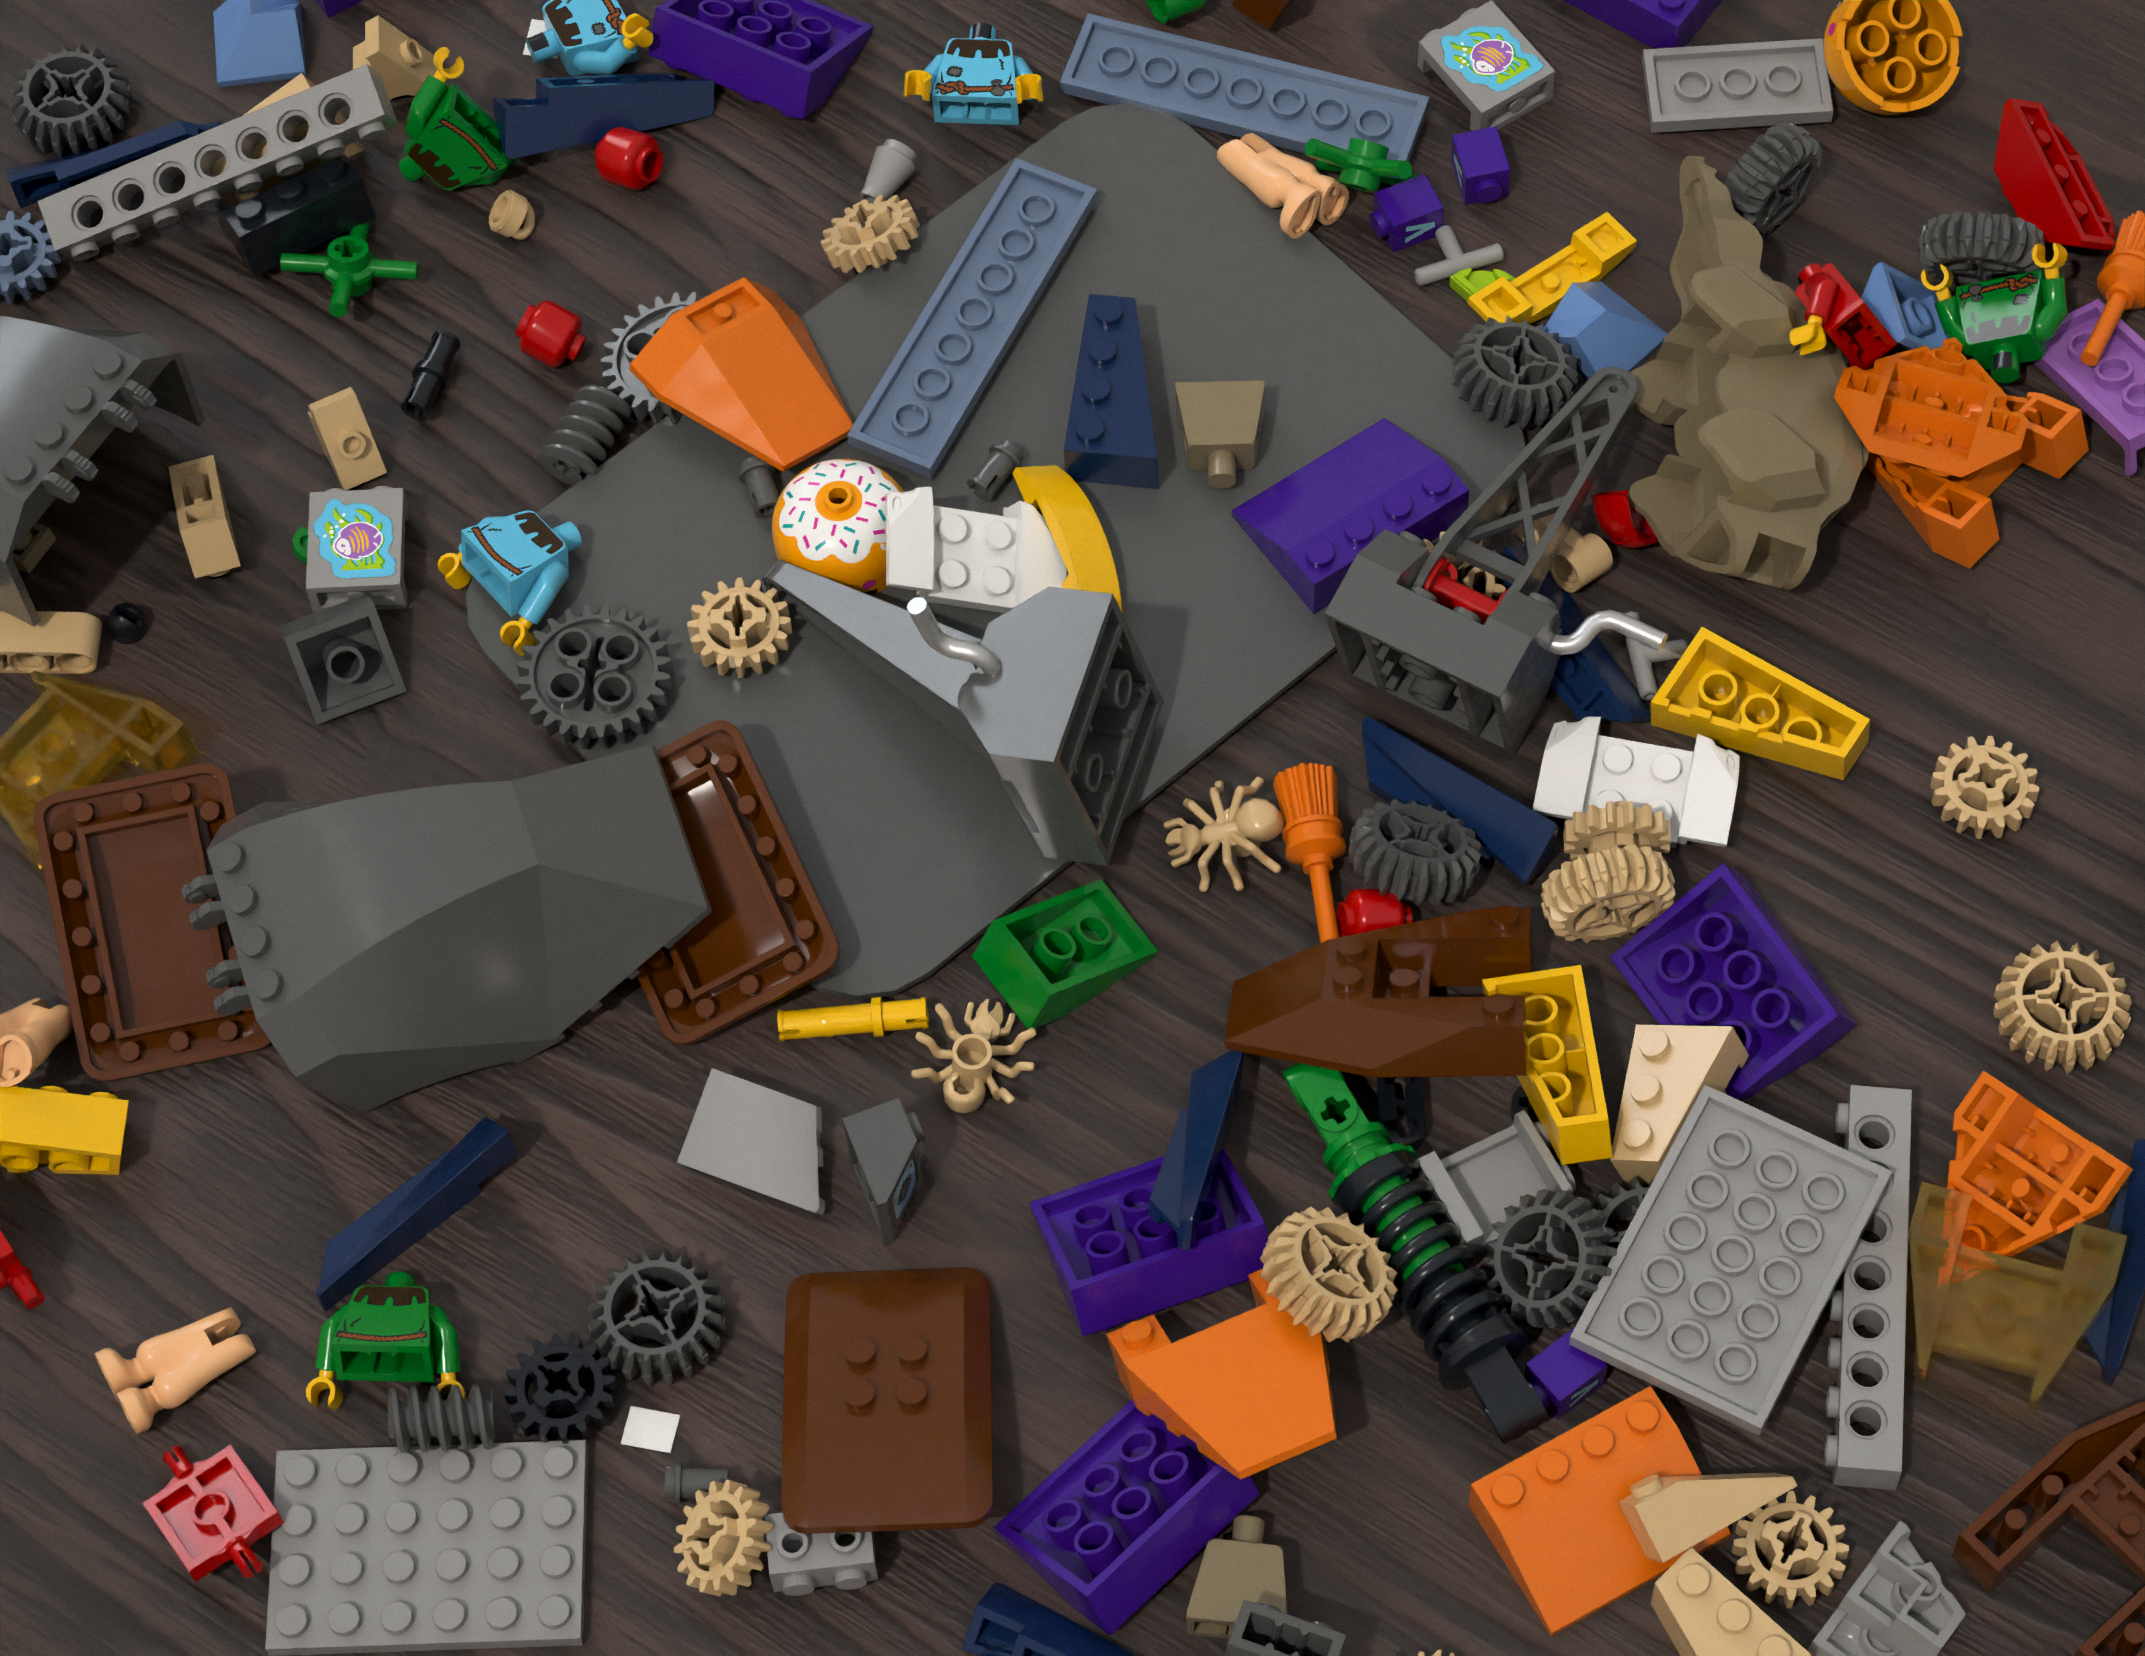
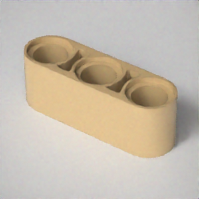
[0,611,102,674]

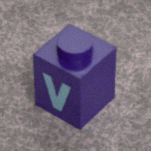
[1451,126,1510,205]
[1370,174,1444,253]
[1524,1327,1608,1420]

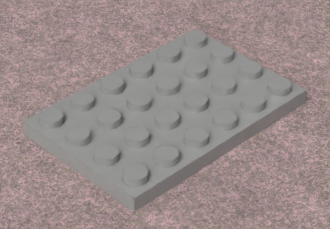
[1569,1084,1892,1436]
[265,1440,588,1656]

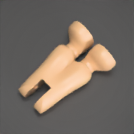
[1217,133,1349,239]
[0,998,74,1087]
[94,1307,256,1436]

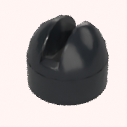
[108,602,148,644]

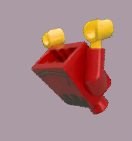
[1790,263,1897,370]

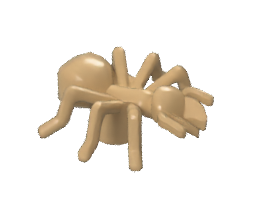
[1163,776,1284,893]
[911,999,1036,1113]

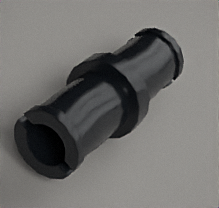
[401,331,461,420]

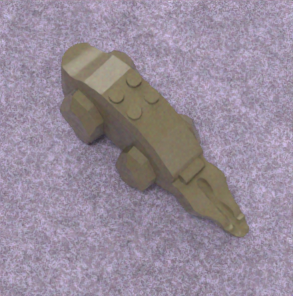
[1627,155,1869,590]

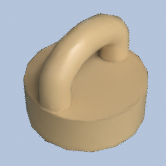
[489,190,535,240]

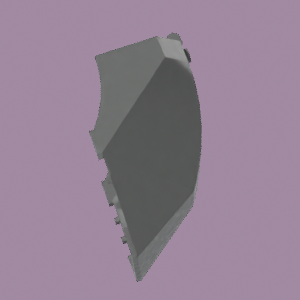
[0,316,205,627]
[181,744,712,1114]

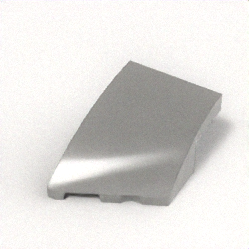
[677,1068,825,1215]
[1807,1520,1966,1656]

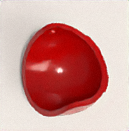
[1590,490,1659,548]

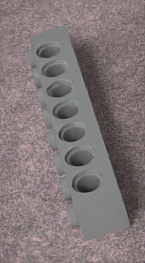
[37,64,398,261]
[1824,1085,1912,1490]

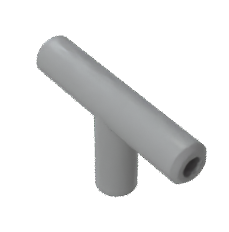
[1414,225,1504,286]
[1624,611,1687,700]

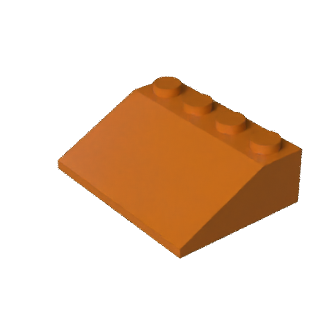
[1469,1386,1731,1636]

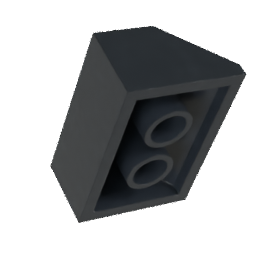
[218,153,376,276]

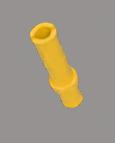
[777,997,929,1042]

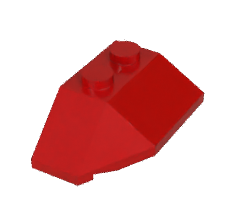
[1993,98,2116,251]

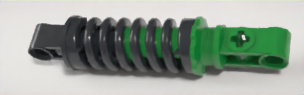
[1281,1063,1549,1444]

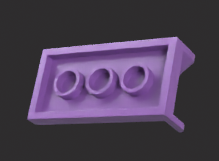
[2032,298,2145,477]

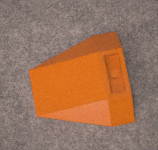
[629,277,854,472]

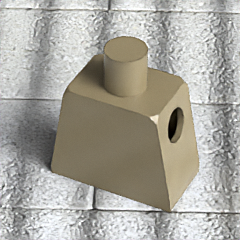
[1175,380,1265,489]
[1186,1515,1287,1639]

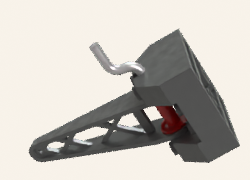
[1324,367,1668,755]
[762,560,1164,866]

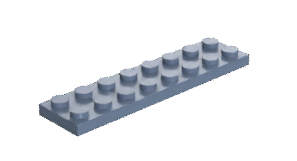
[1060,13,1429,162]
[847,158,1098,479]

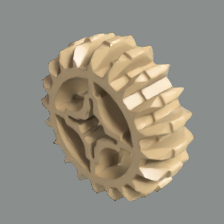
[1541,844,1676,943]
[1993,940,2131,1074]
[1260,1206,1398,1343]

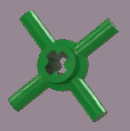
[1305,138,1418,194]
[280,221,419,317]

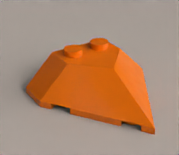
[1834,337,2029,478]
[1937,1071,2133,1290]

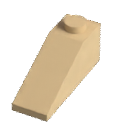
[168,455,241,579]
[1618,1472,1797,1563]

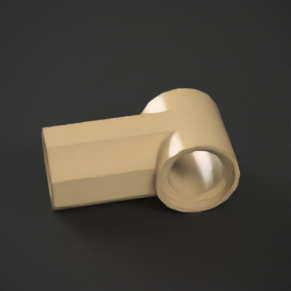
[1516,503,1613,593]

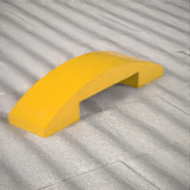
[1467,212,1637,324]
[1012,465,1122,612]

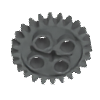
[600,292,699,424]
[516,603,673,749]

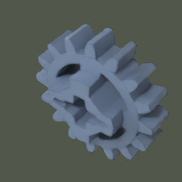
[0,211,61,304]

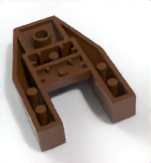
[1225,905,1533,1078]
[1951,1401,2145,1656]

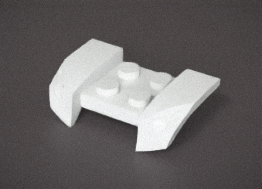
[885,487,1067,613]
[1532,717,1740,848]

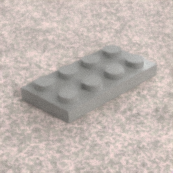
[1642,38,1833,133]

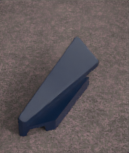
[1479,546,1651,722]
[1361,717,1558,886]
[962,1583,1137,1656]

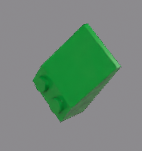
[972,879,1158,1029]

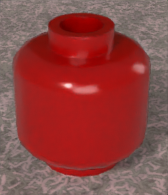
[595,127,663,191]
[515,300,587,368]
[1336,888,1412,937]

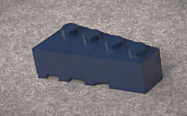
[1064,294,1159,489]

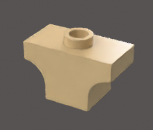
[353,15,437,100]
[307,387,387,490]

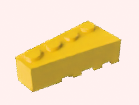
[1650,627,1870,780]
[1482,965,1613,1165]
[0,1084,129,1175]

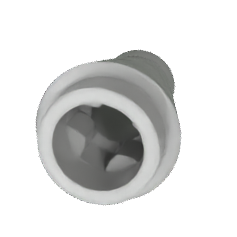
[859,139,917,203]

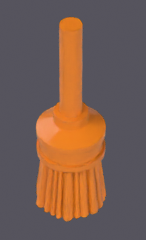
[2080,211,2145,366]
[1273,763,1346,943]

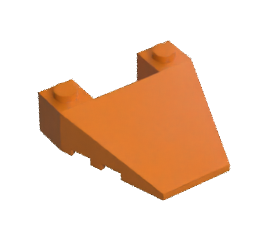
[1861,388,2089,569]
[1106,1269,1337,1480]

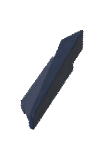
[493,72,714,159]
[5,120,221,208]
[1148,1050,1245,1251]
[315,1117,517,1312]
[2074,1139,2145,1384]

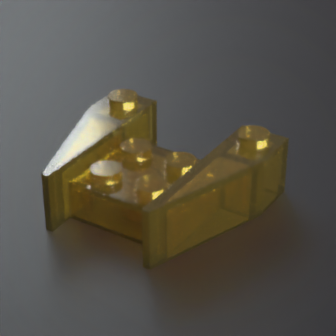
[0,671,199,873]
[1908,1182,2127,1412]

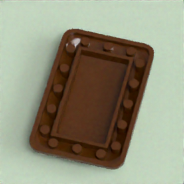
[637,720,841,1046]
[34,763,271,1082]
[781,1267,993,1534]

